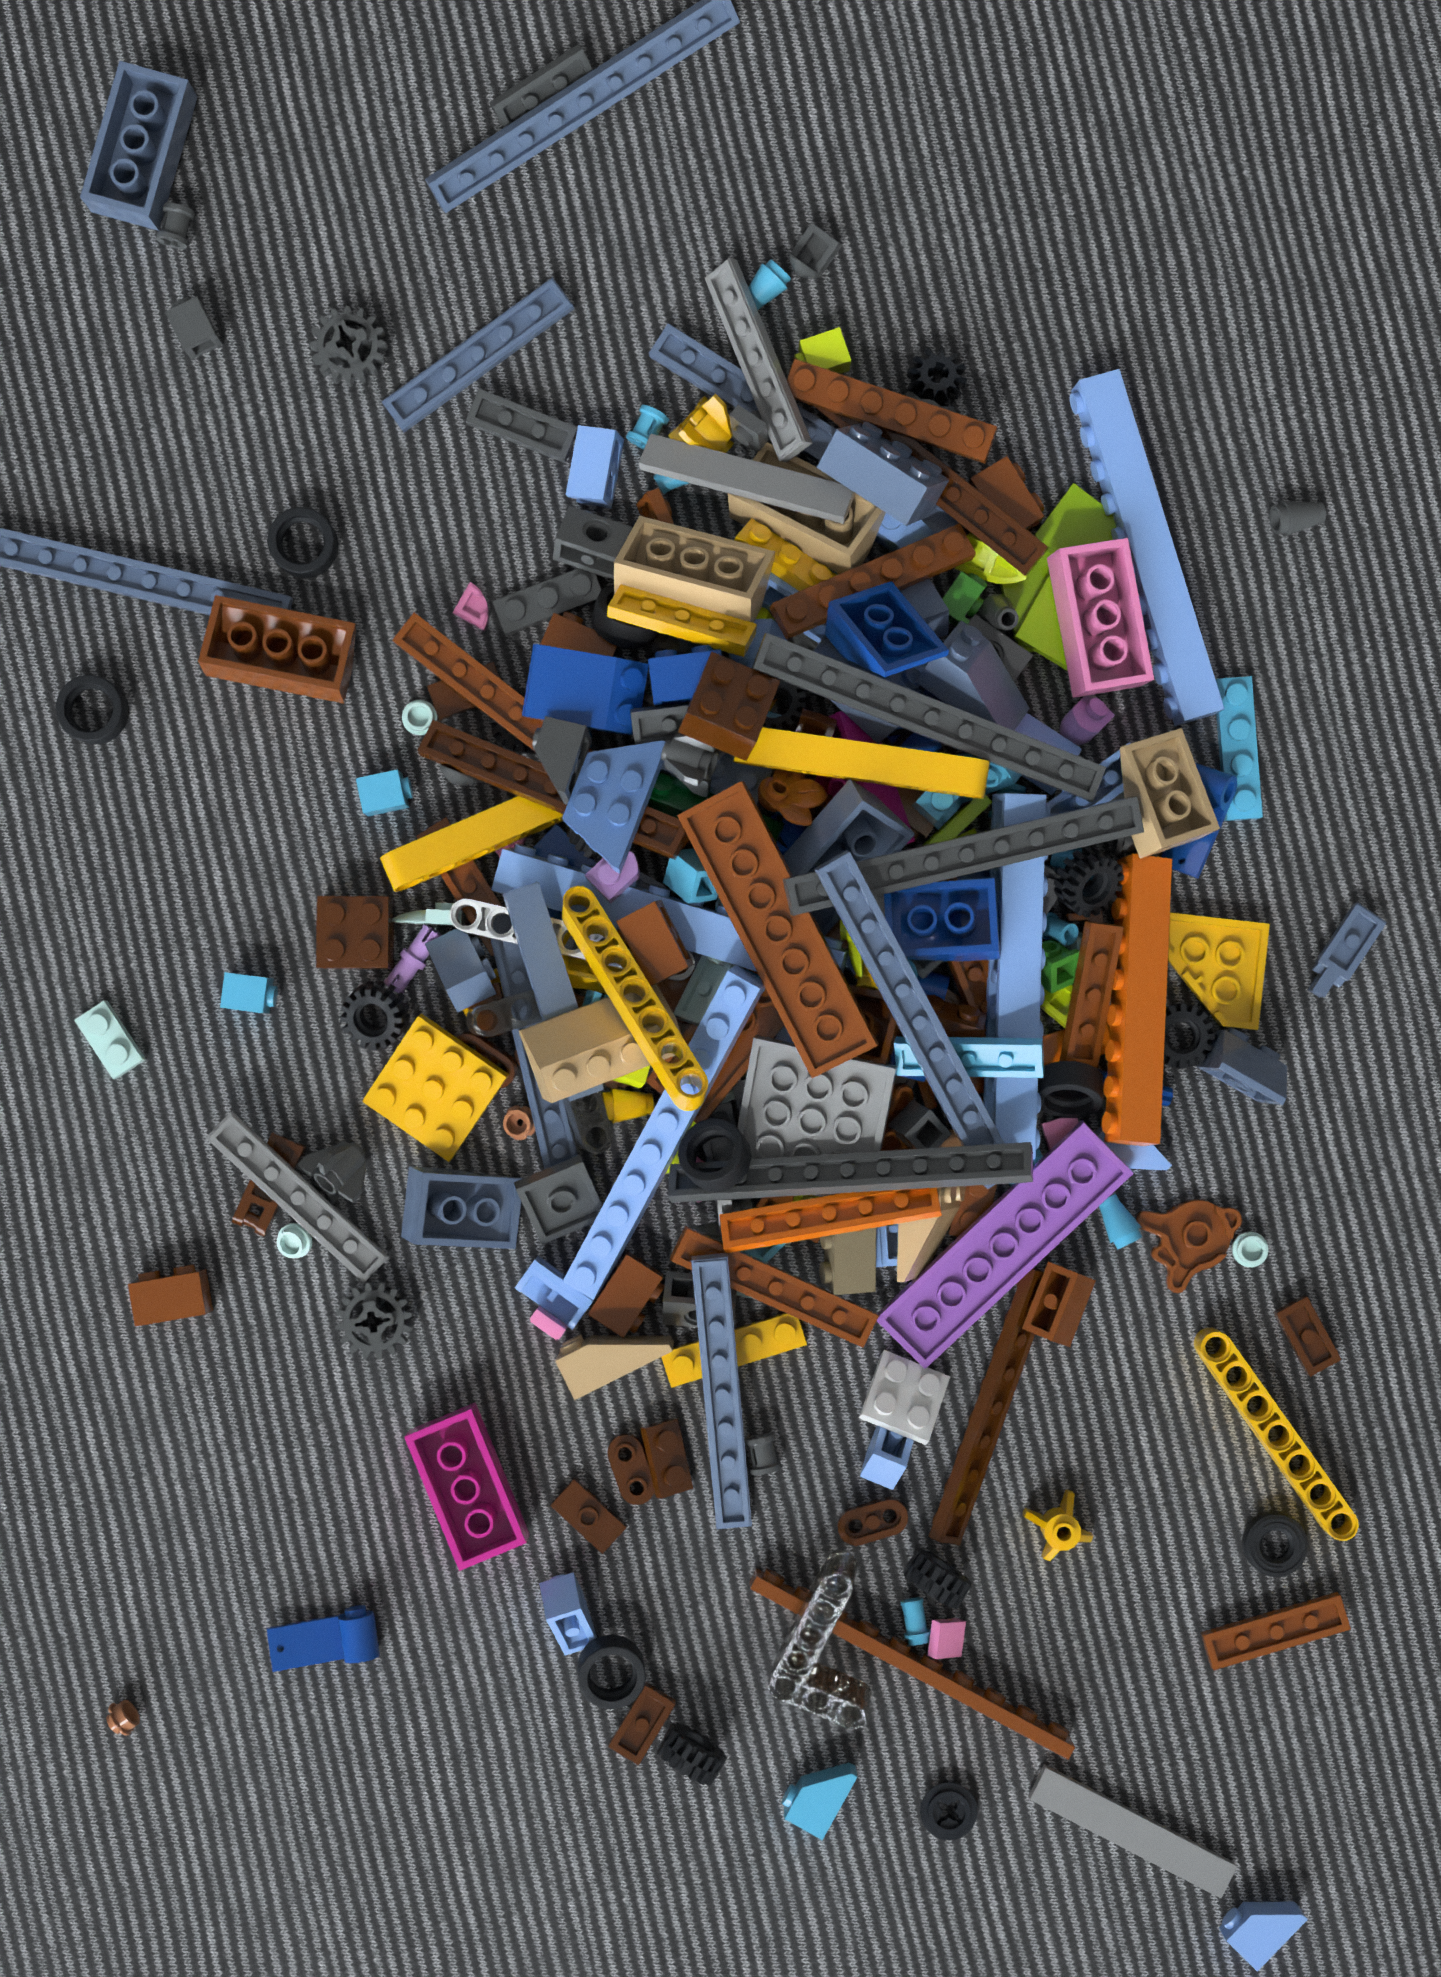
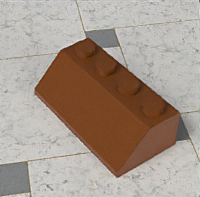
[198,595,356,704]

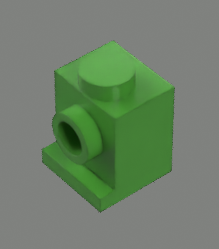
[942,571,987,627]
[1041,939,1079,993]

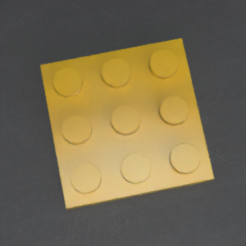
[362,1013,509,1162]

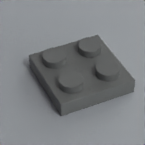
[514,1155,603,1245]

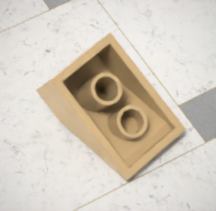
[1120,728,1220,859]
[897,1186,966,1282]
[555,1334,674,1400]

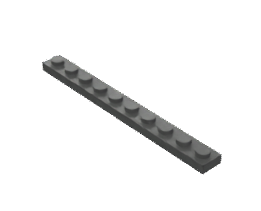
[752,633,1106,802]
[783,796,1144,916]
[668,1142,1033,1203]

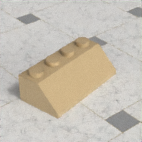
[728,442,886,574]
[614,516,775,623]
[519,984,681,1103]

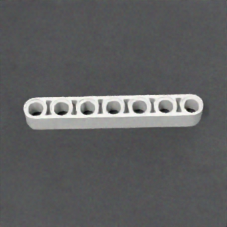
[450,899,695,981]

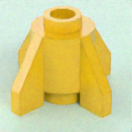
[668,393,734,453]
[1023,1489,1094,1561]

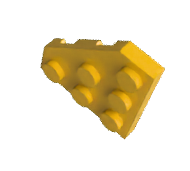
[1168,913,1270,1030]

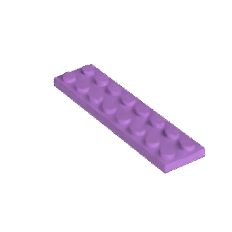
[877,1120,1134,1369]

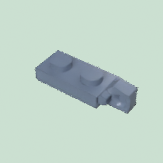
[1307,902,1387,998]

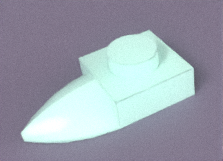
[392,903,465,926]

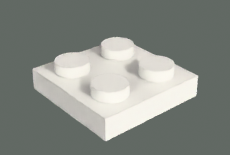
[859,1350,950,1445]

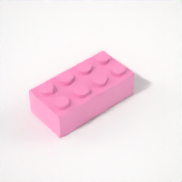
[1047,538,1154,698]

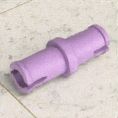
[384,923,442,993]

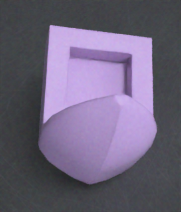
[1060,695,1115,745]
[584,851,640,904]

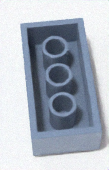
[80,61,198,231]

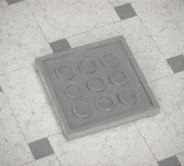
[732,1035,898,1197]

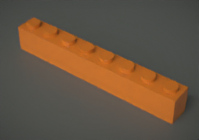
[1102,854,1172,1146]

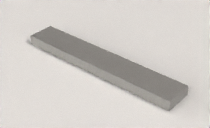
[705,258,812,462]
[639,434,855,524]
[206,1111,389,1283]
[1028,1764,1237,1898]

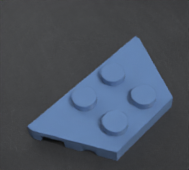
[562,741,666,873]

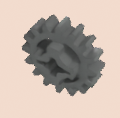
[309,306,388,387]
[335,1281,414,1360]

